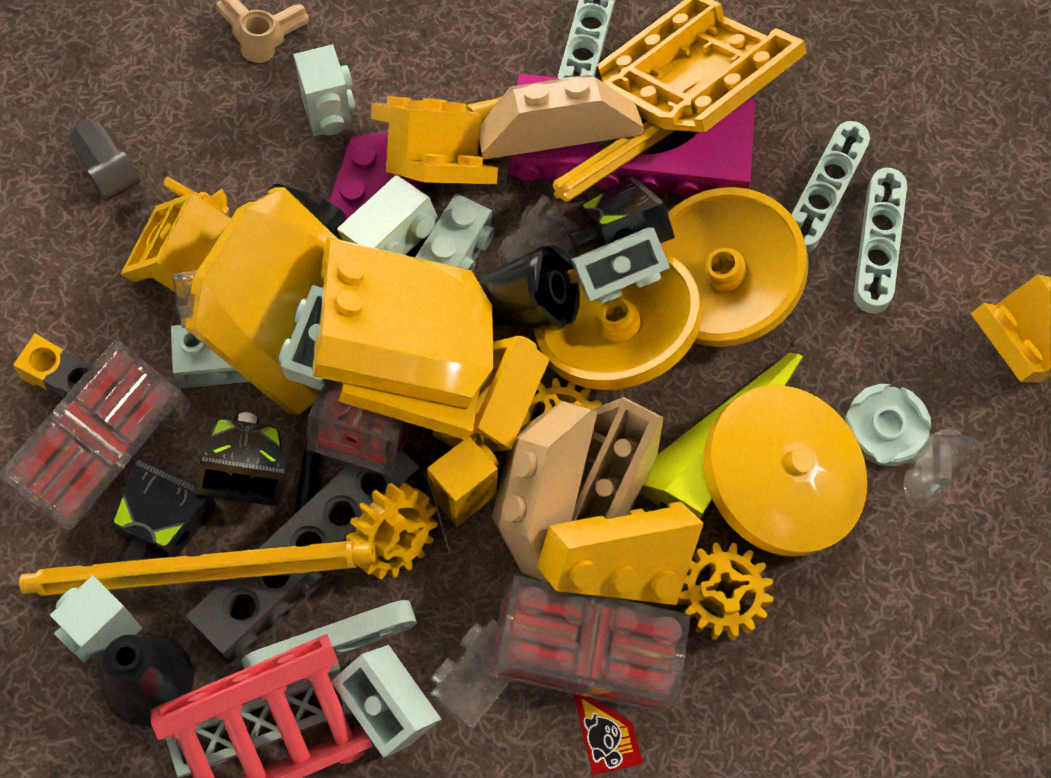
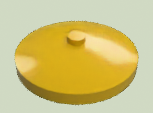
[661,187,808,347]
[534,252,702,390]
[704,385,867,557]

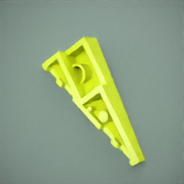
[639,353,803,520]

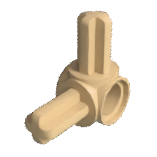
[216,0,309,63]

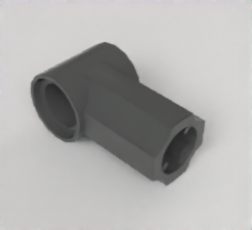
[68,119,141,201]

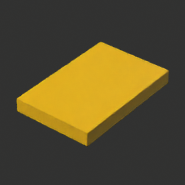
[338,382,480,440]

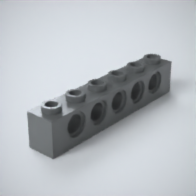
[186,443,421,663]

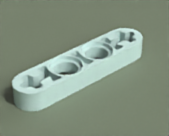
[557,0,616,79]
[792,121,870,253]
[854,168,907,313]
[241,600,417,669]

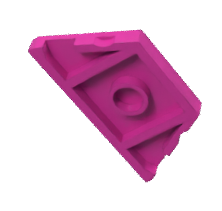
[329,131,422,221]

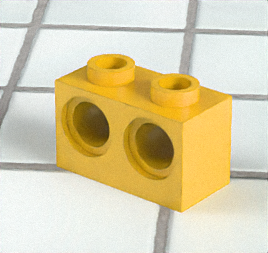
[427,437,499,527]

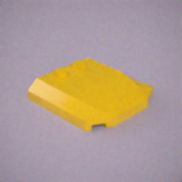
[597,0,807,132]
[185,187,339,415]
[312,237,493,409]

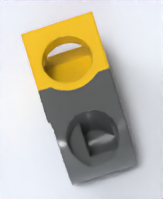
[13,333,99,403]

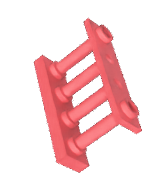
[151,634,373,778]

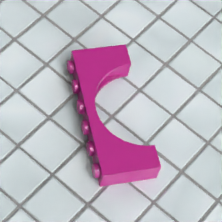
[508,74,755,198]

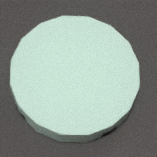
[845,384,931,466]

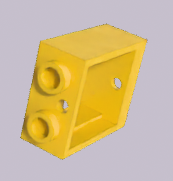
[432,336,550,452]

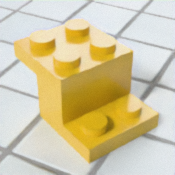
[371,96,498,184]
[120,192,231,303]
[970,274,1051,382]

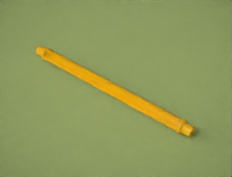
[19,541,375,596]

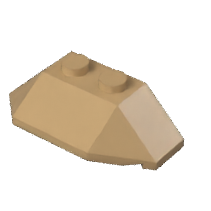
[479,74,644,160]
[572,397,663,521]
[492,402,598,584]

